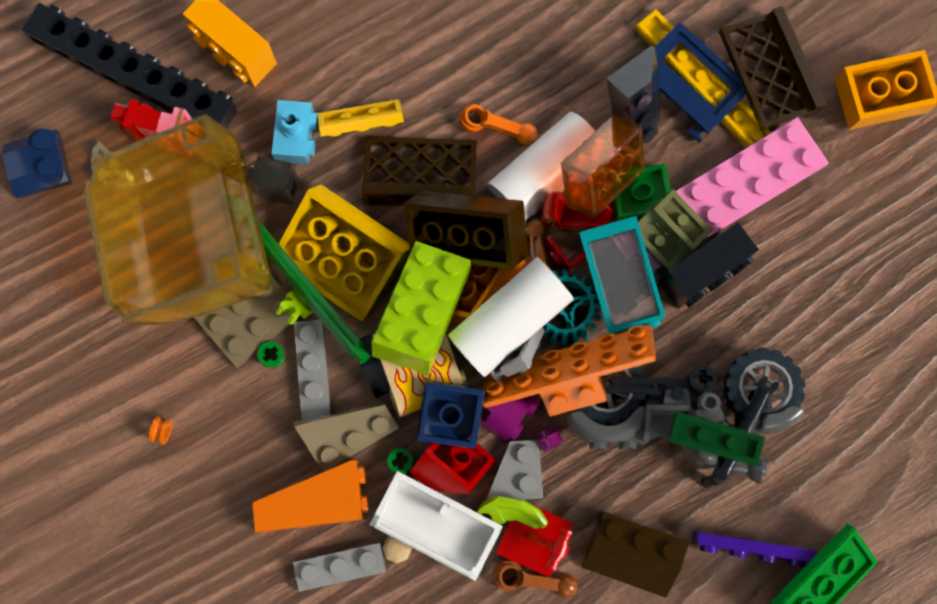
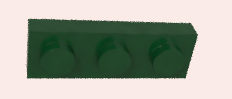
[667,412,766,466]

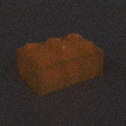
[561,115,645,219]

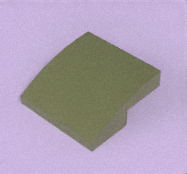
[629,189,713,272]

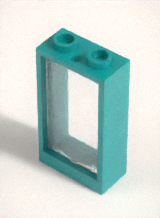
[579,216,666,334]

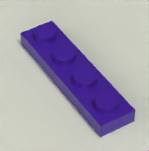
[692,532,817,567]

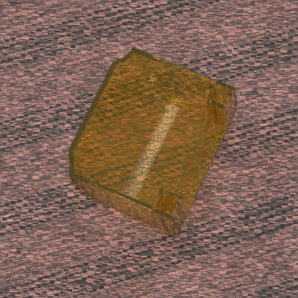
[84,114,272,325]

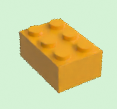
[183,0,277,87]
[834,50,937,130]

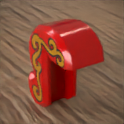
[541,191,611,232]

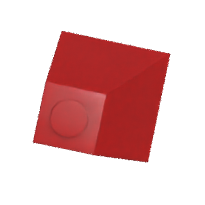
[410,443,496,494]

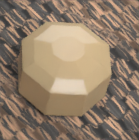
[383,536,412,563]

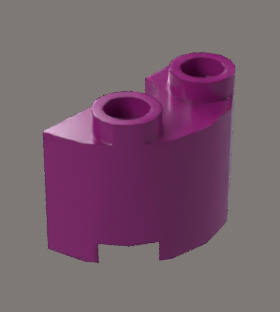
[480,394,540,442]

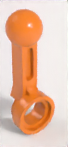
[459,104,538,145]

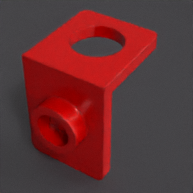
[545,236,595,272]

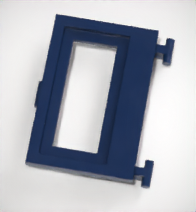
[654,22,745,143]

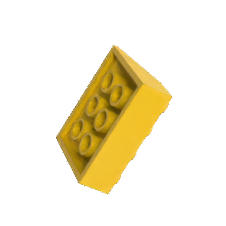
[279,185,410,322]

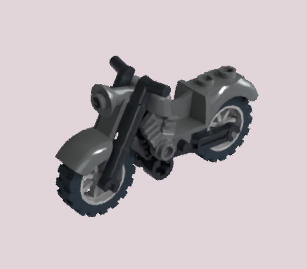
[565,348,806,488]

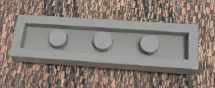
[294,319,331,422]

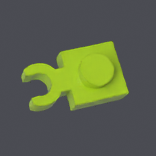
[276,289,313,325]

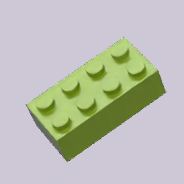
[372,241,471,376]

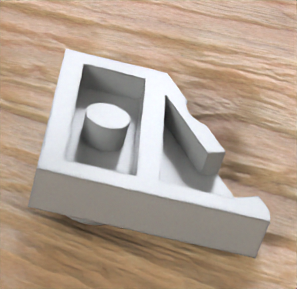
[487,440,543,500]

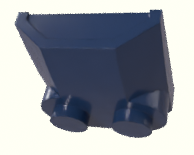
[2,129,72,199]
[417,381,485,449]

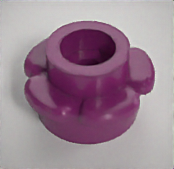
[537,427,564,452]

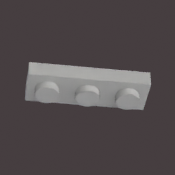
[293,542,387,592]

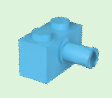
[271,100,318,165]

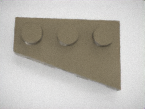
[293,401,399,472]

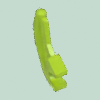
[475,495,548,528]

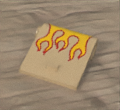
[372,334,468,418]

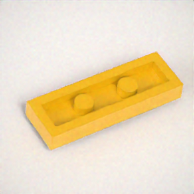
[318,99,404,137]

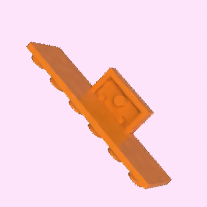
[483,325,656,416]

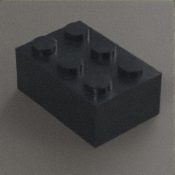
[658,222,759,309]

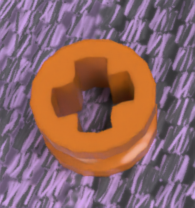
[148,416,173,445]

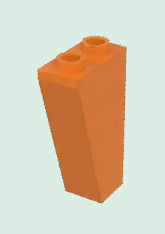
[252,460,369,533]

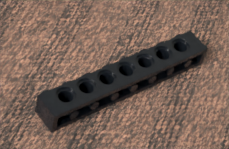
[22,3,238,138]

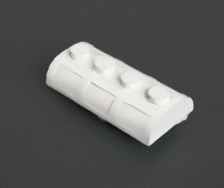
[369,471,503,581]

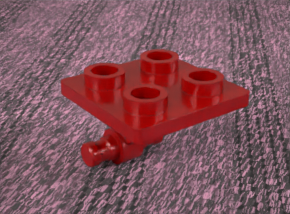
[497,505,573,577]

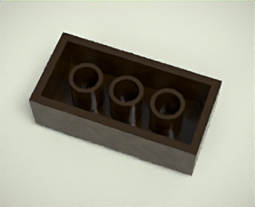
[404,191,528,269]

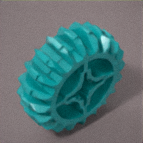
[541,269,602,346]

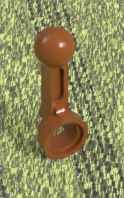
[523,218,552,272]
[492,560,578,598]

